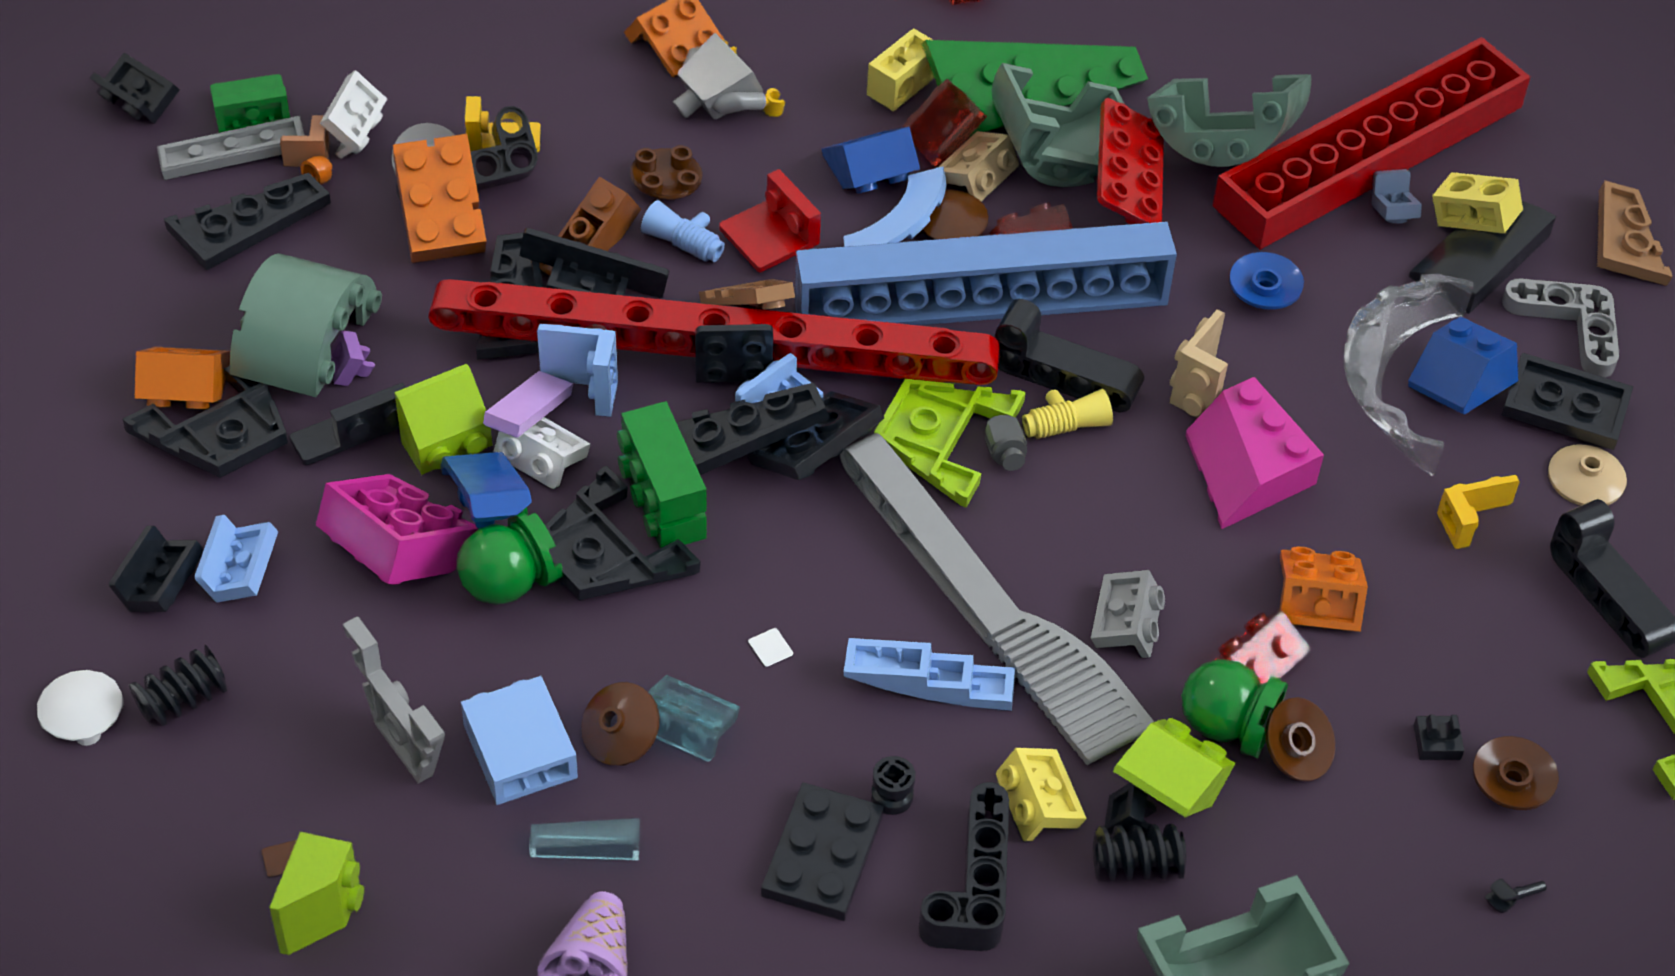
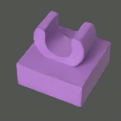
[331,330,375,386]

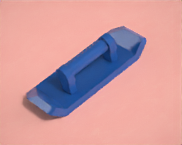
[441,452,532,529]

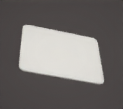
[748,628,793,667]

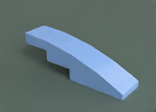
[844,638,1015,711]

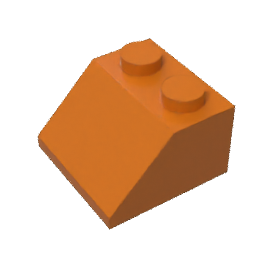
[135,347,230,409]

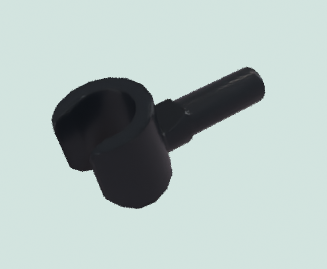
[1485,878,1547,913]

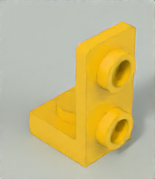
[465,96,541,153]
[1437,475,1520,549]

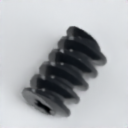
[129,644,227,726]
[1093,824,1186,881]

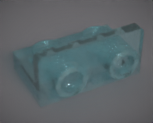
[648,675,740,761]

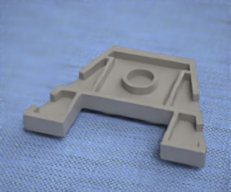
[343,616,445,784]

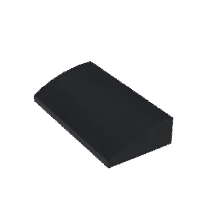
[1408,201,1556,314]

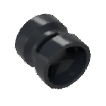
[871,756,915,815]

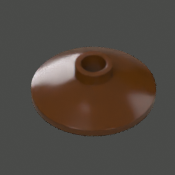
[581,682,660,766]
[1265,697,1335,781]
[1473,736,1559,810]

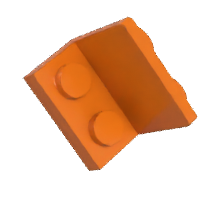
[624,0,723,78]
[1278,546,1368,632]

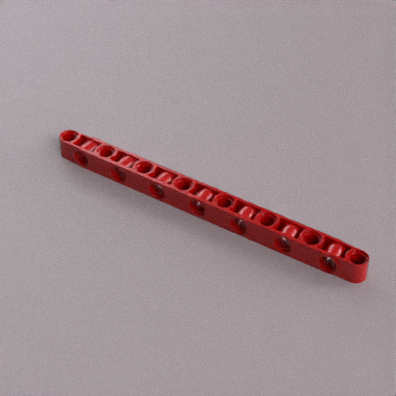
[428,279,1000,385]

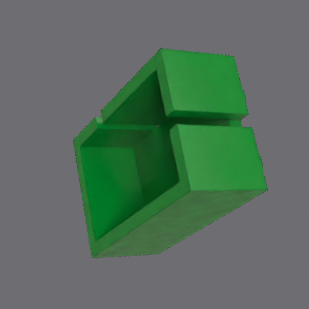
[617,401,707,549]

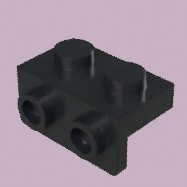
[90,53,180,124]
[109,525,204,612]

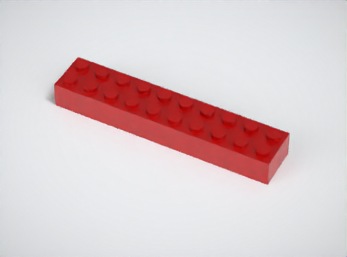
[1213,37,1531,250]

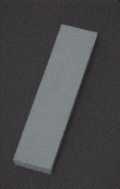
[157,116,304,180]

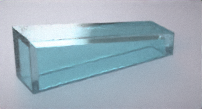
[529,818,640,860]

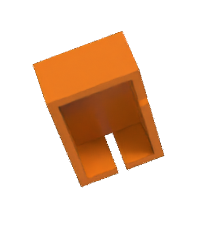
[393,134,486,263]

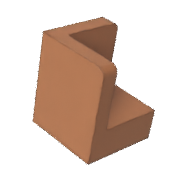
[280,115,330,167]

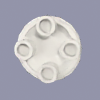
[37,670,124,746]

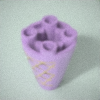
[538,892,627,976]

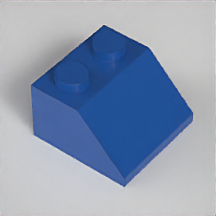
[821,127,920,194]
[1408,316,1518,415]

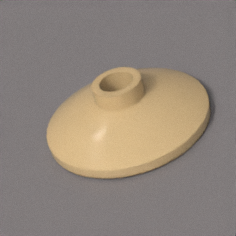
[1548,444,1627,506]

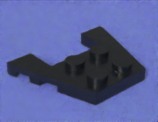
[123,366,288,478]
[545,465,701,600]

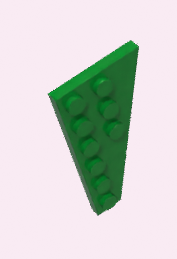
[922,40,1148,142]

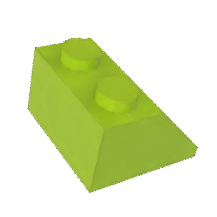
[395,364,493,475]
[1113,718,1236,817]
[269,832,364,955]

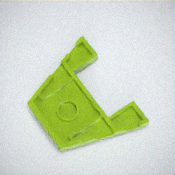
[874,379,1026,508]
[1587,659,1675,800]

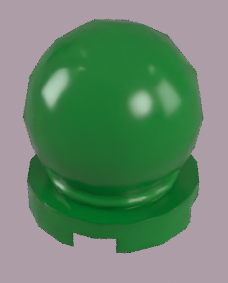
[457,507,562,605]
[1182,659,1288,758]

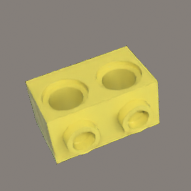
[867,28,934,111]
[1432,172,1523,234]

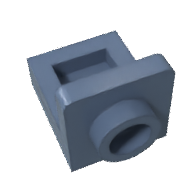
[1371,169,1422,223]

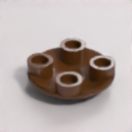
[630,145,703,200]
[920,190,988,240]

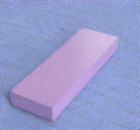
[483,371,573,438]

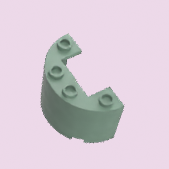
[992,63,1124,187]
[1147,74,1311,167]
[230,253,382,397]
[1137,875,1349,976]

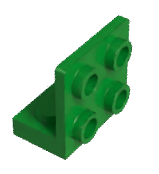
[210,74,290,133]

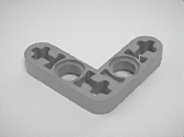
[1502,279,1619,377]

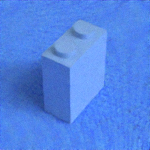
[461,676,578,805]

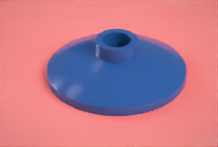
[1229,252,1304,310]

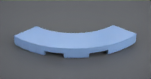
[843,167,946,247]

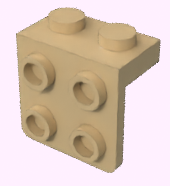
[1169,309,1228,418]

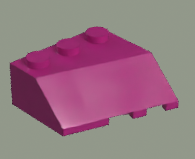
[1185,377,1324,530]
[316,474,478,585]

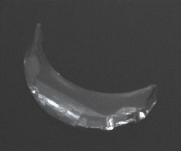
[1343,274,1474,476]

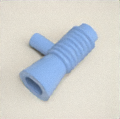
[641,200,725,262]

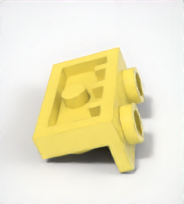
[996,748,1087,841]

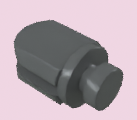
[985,415,1027,471]

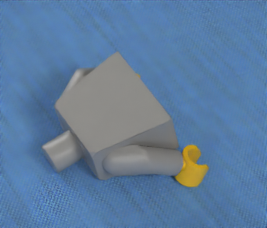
[673,33,785,119]

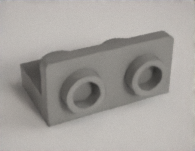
[1091,570,1165,658]

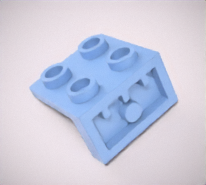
[537,324,618,417]

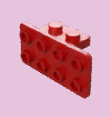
[1097,98,1164,224]

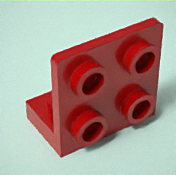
[719,169,821,272]

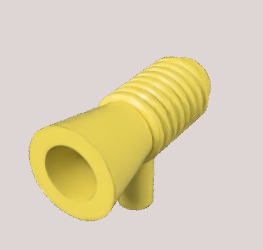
[1022,389,1113,439]

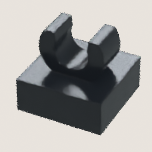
[1413,715,1464,760]
[1104,783,1157,835]

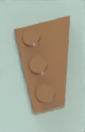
[1597,181,1673,286]
[699,279,795,310]

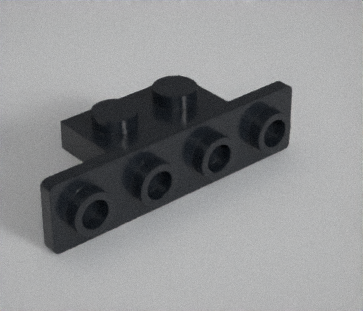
[519,228,670,298]
[290,382,406,465]

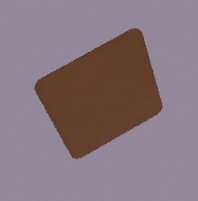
[261,839,297,877]

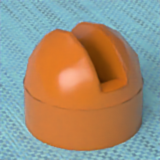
[300,156,332,185]

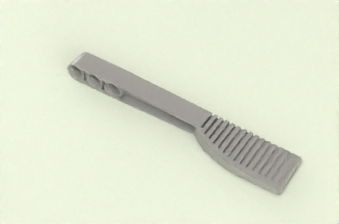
[840,433,1154,765]

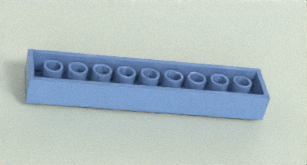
[794,222,1177,325]

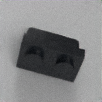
[695,324,773,383]

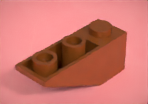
[539,176,642,276]

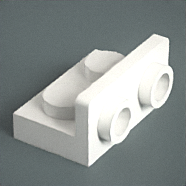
[320,70,387,159]
[493,417,591,489]

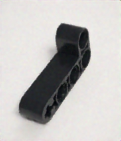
[396,106,538,200]
[995,299,1145,412]
[1550,499,1675,658]
[918,782,1009,951]

